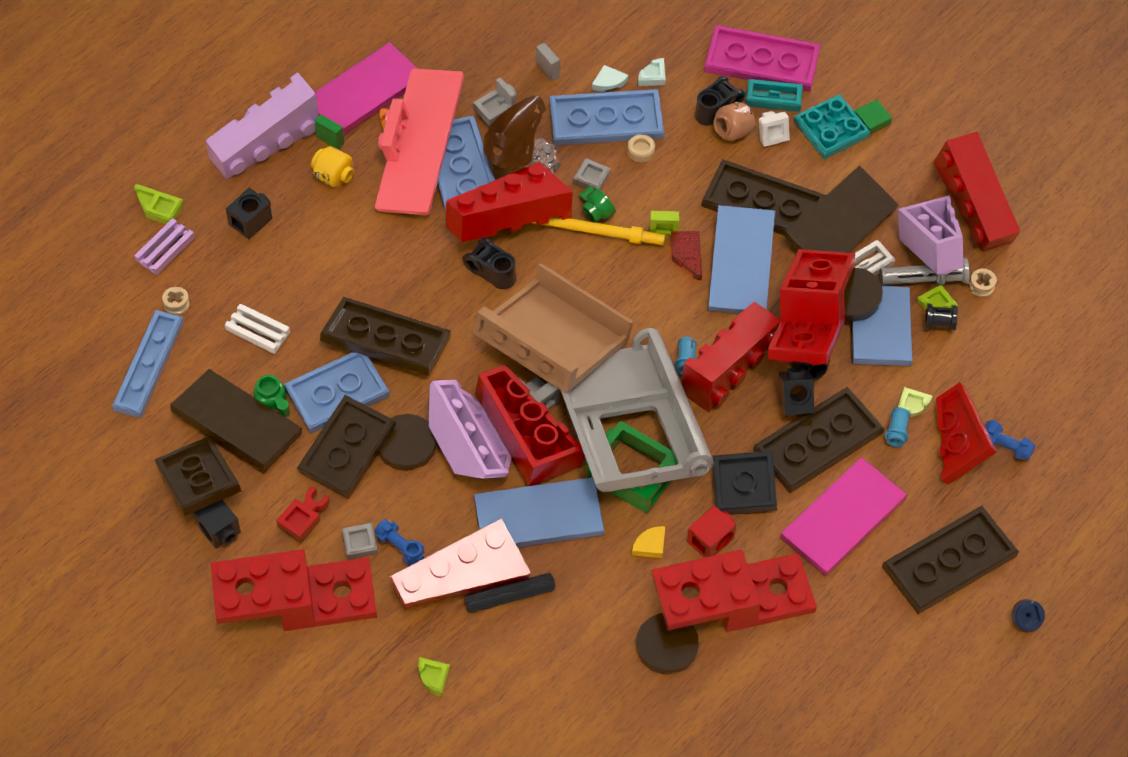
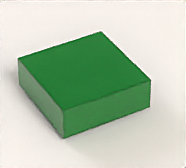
[854,99,892,134]
[314,114,345,149]

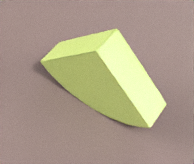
[898,387,933,417]

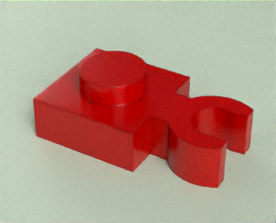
[276,487,330,542]

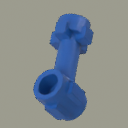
[985,420,1036,461]
[374,519,425,566]

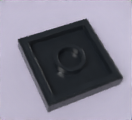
[713,451,778,514]

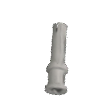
[880,258,969,286]

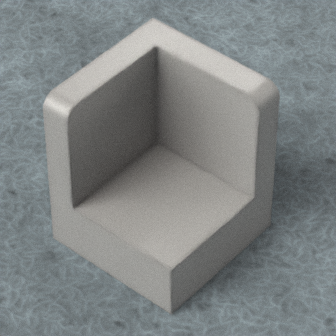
[519,377,560,410]

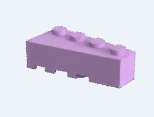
[205,72,319,179]

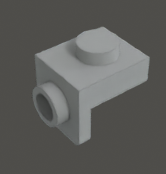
[473,78,517,127]

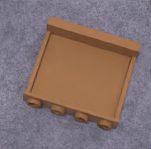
[473,263,633,394]

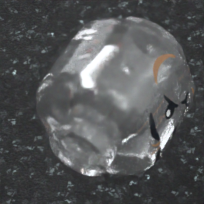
[524,138,561,175]

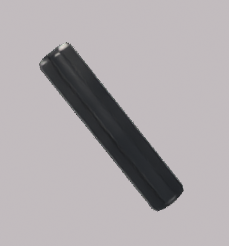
[464,573,555,612]

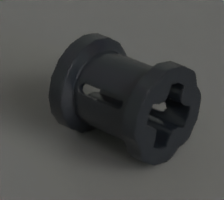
[925,303,958,331]

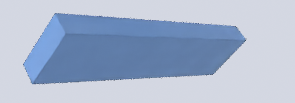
[112,310,184,418]

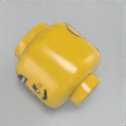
[311,146,354,188]

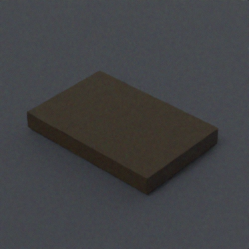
[297,395,396,499]
[155,436,242,516]

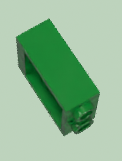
[585,421,678,514]

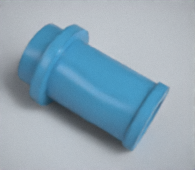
[674,337,697,375]
[885,407,910,447]

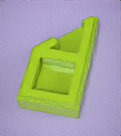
[134,184,184,224]

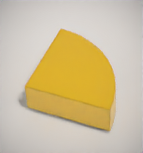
[632,526,665,558]

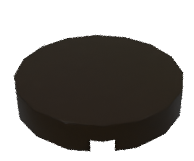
[844,267,883,321]
[379,414,437,471]
[636,613,699,674]

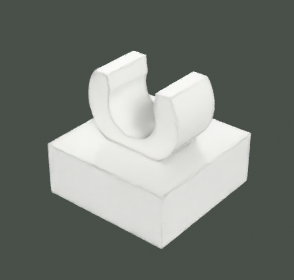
[759,111,790,147]

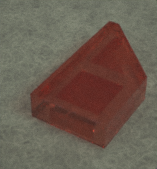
[671,231,702,280]

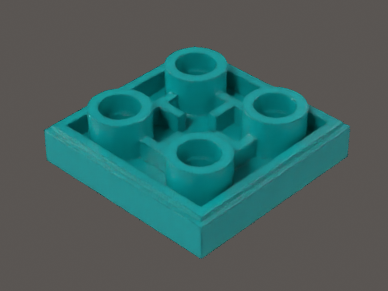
[793,94,871,160]

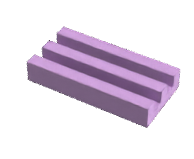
[134,218,195,275]

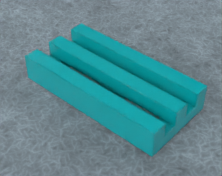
[746,79,803,112]

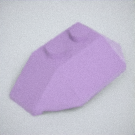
[429,380,512,479]

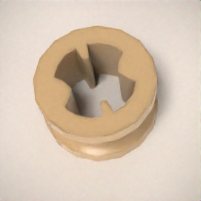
[969,269,997,298]
[162,287,190,315]

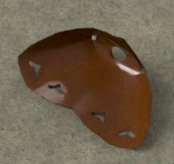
[483,95,546,171]

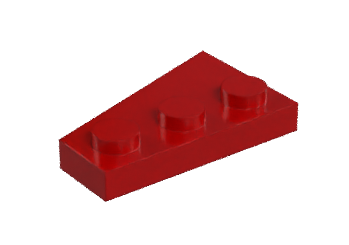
[936,382,997,485]

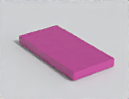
[704,25,821,92]
[315,42,418,135]
[780,457,907,576]

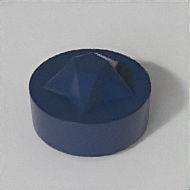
[1011,599,1045,631]

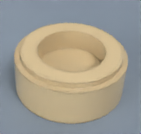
[627,135,655,163]

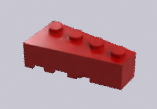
[933,132,1020,252]

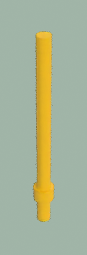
[532,216,666,246]

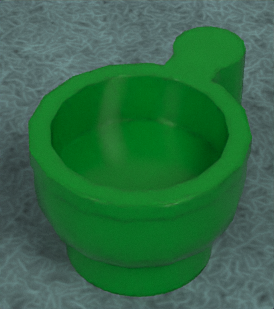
[579,186,616,223]
[253,375,290,417]

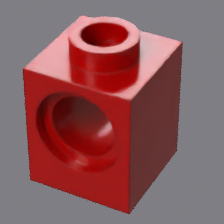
[687,505,736,558]

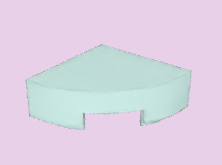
[638,58,666,86]
[592,65,629,92]

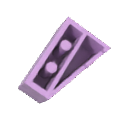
[898,196,964,275]

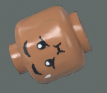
[714,102,755,141]

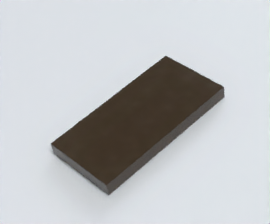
[701,159,826,235]
[783,165,899,253]
[320,296,451,376]
[170,369,302,471]
[753,386,885,493]
[882,506,1019,614]

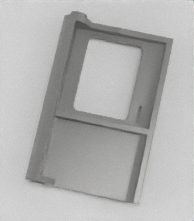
[560,328,714,492]

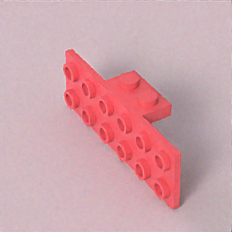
[375,69,464,215]

